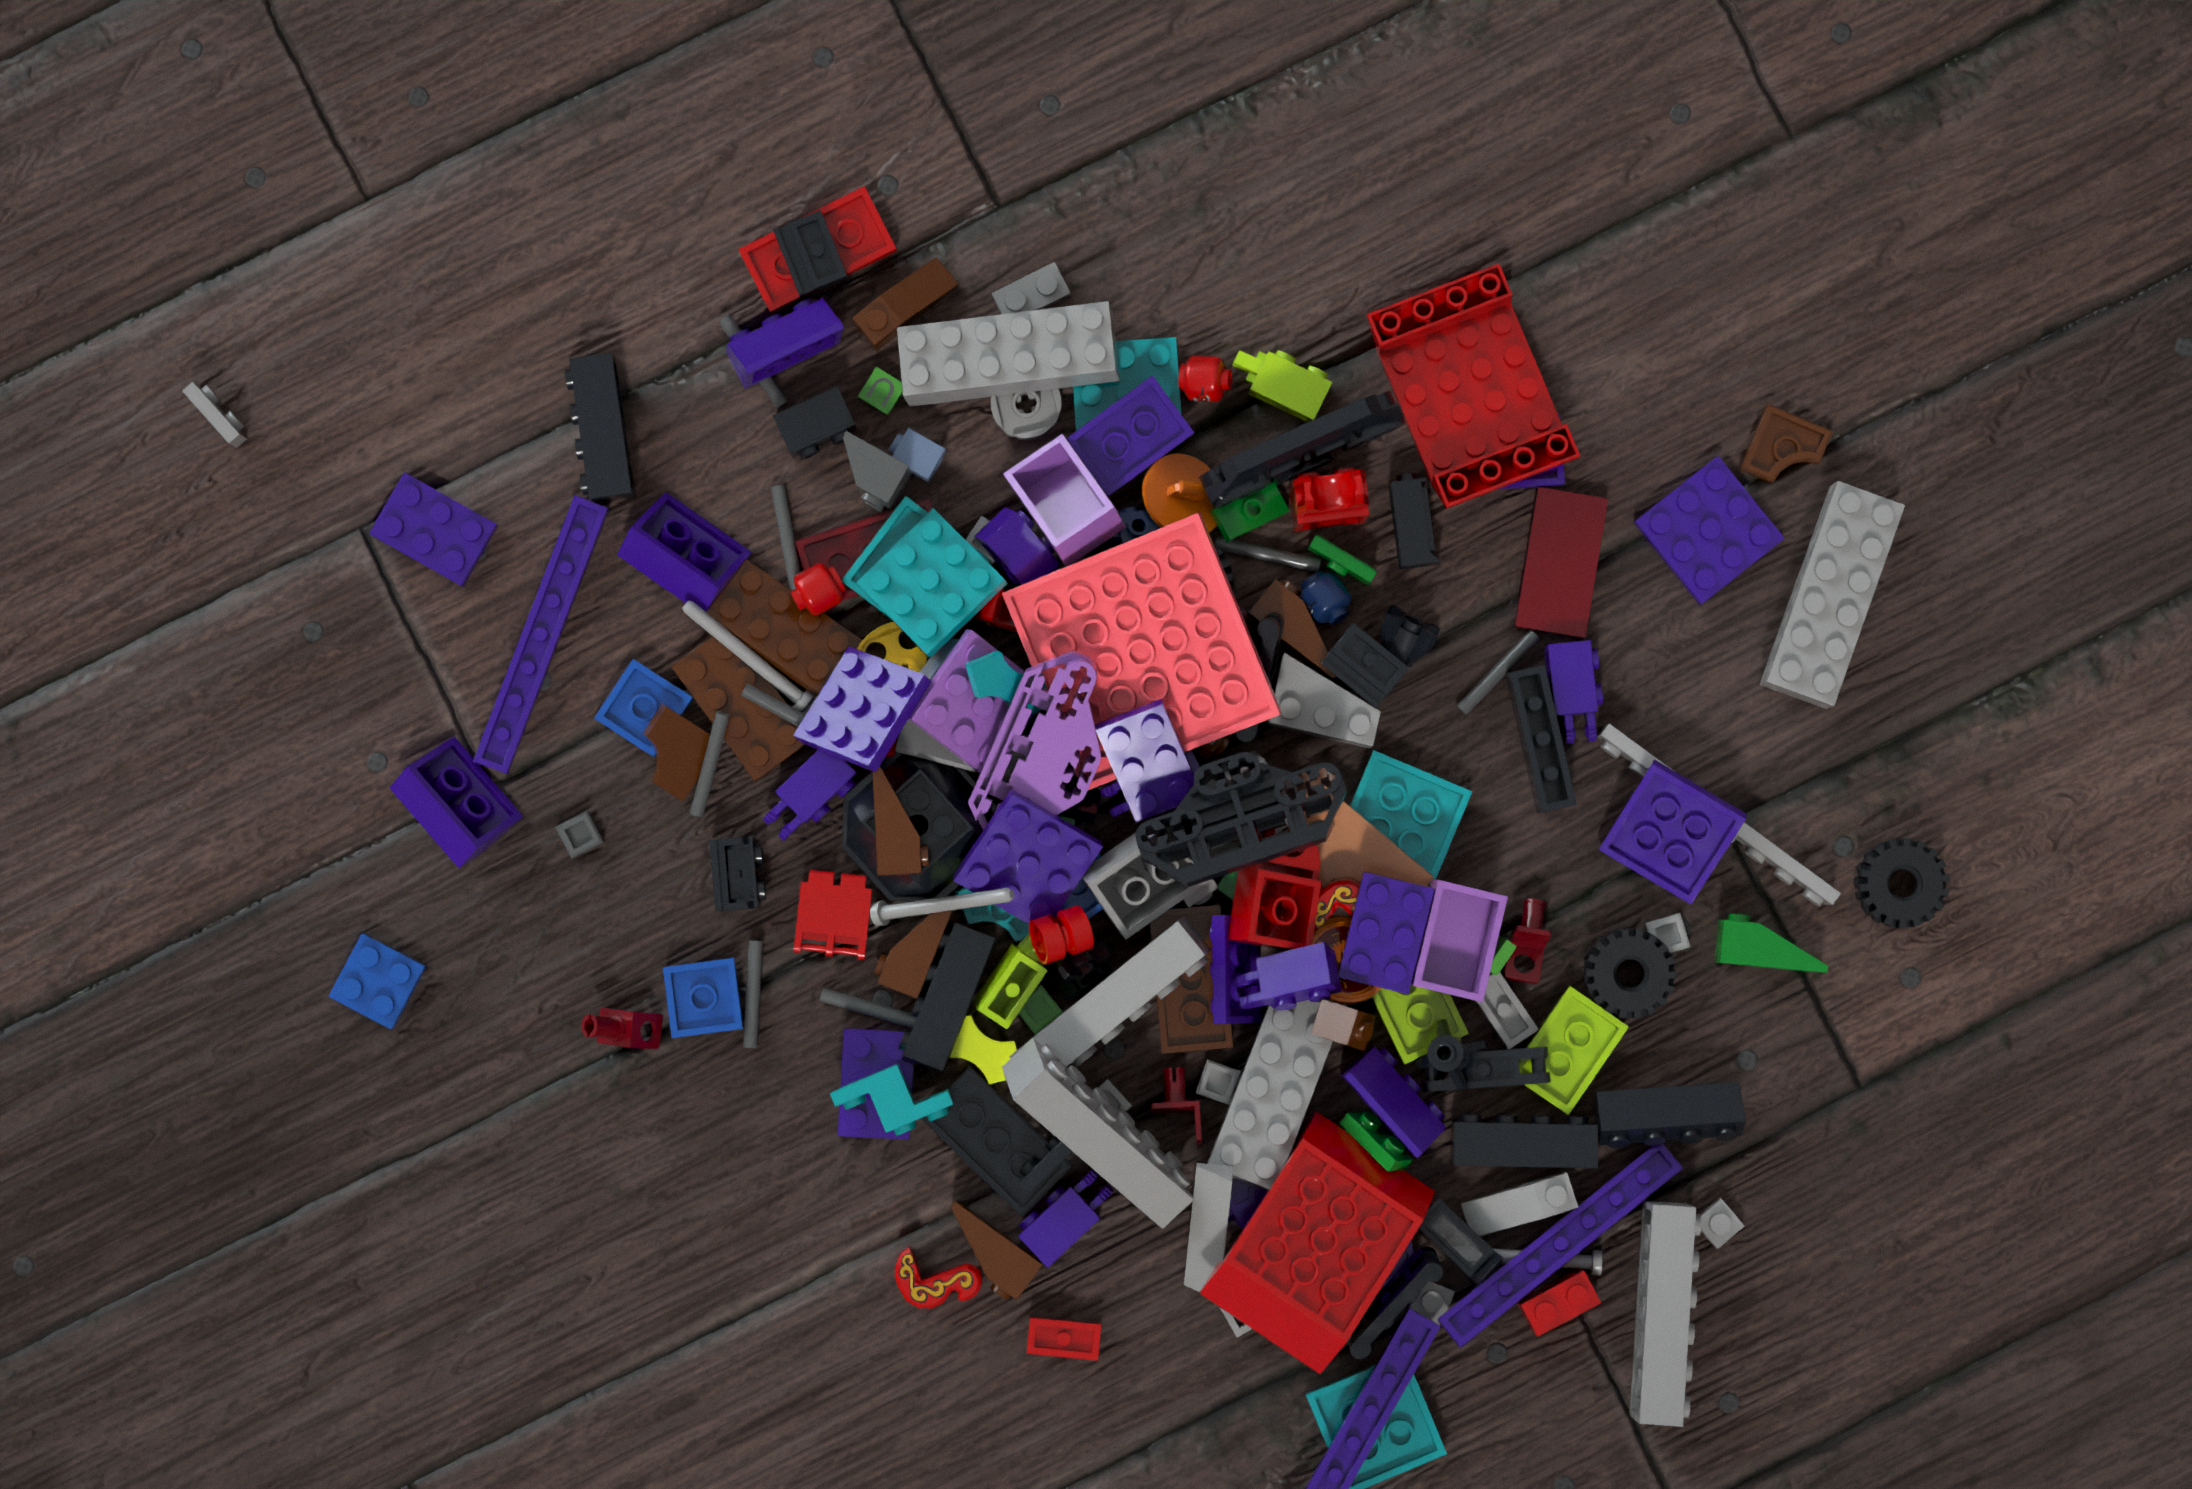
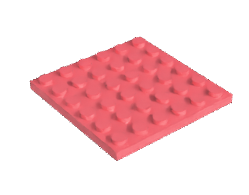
[1002,512,1282,790]

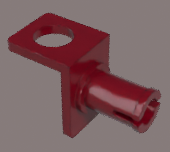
[1504,898,1551,984]
[581,1008,663,1049]
[1151,1067,1202,1146]

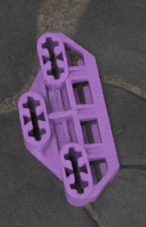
[968,650,1102,830]

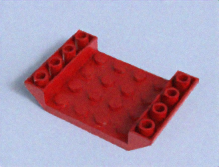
[1367,263,1580,509]
[1199,1111,1435,1374]

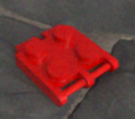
[794,870,873,960]

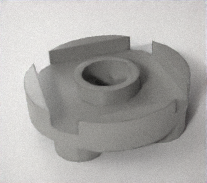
[991,389,1062,440]

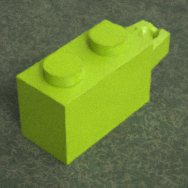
[1232,350,1332,423]
[972,934,1048,1029]

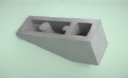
[1460,1171,1578,1236]

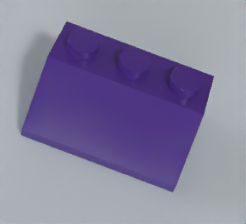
[726,298,844,389]
[617,492,752,612]
[390,736,523,868]
[1340,1046,1446,1158]

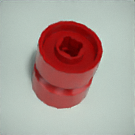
[1029,905,1094,965]

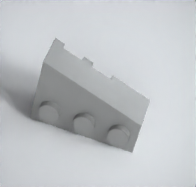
[1266,653,1381,749]

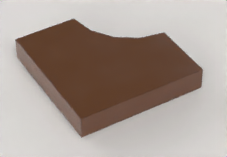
[1739,404,1833,484]
[643,704,710,801]

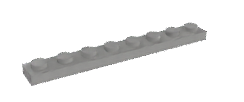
[1597,724,1841,907]

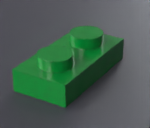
[1339,1112,1413,1172]

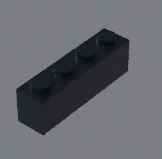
[565,353,636,503]
[1505,665,1577,814]
[898,923,995,1076]
[1593,1082,1746,1148]
[1450,1114,1598,1168]

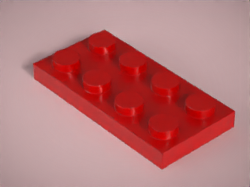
[738,186,897,314]

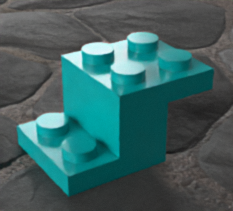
[830,1063,954,1136]

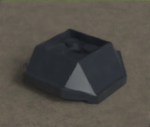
[842,751,996,902]

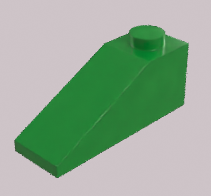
[1714,914,1828,973]

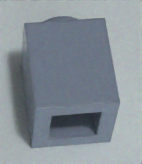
[889,428,947,484]

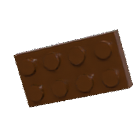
[706,559,862,696]
[671,637,806,782]
[1150,905,1233,1054]

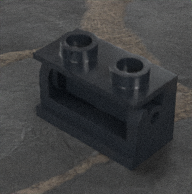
[773,386,857,460]
[709,836,766,912]

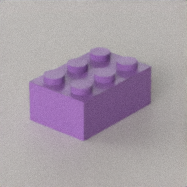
[1003,434,1126,567]
[1411,879,1508,1002]

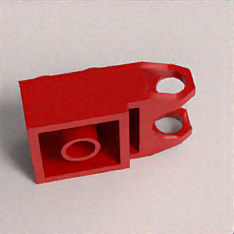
[1289,468,1369,532]
[1228,827,1322,951]

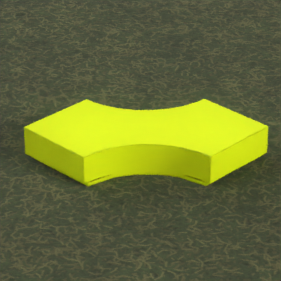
[950,1015,1017,1084]

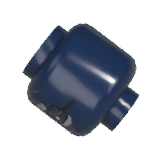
[1299,571,1352,625]

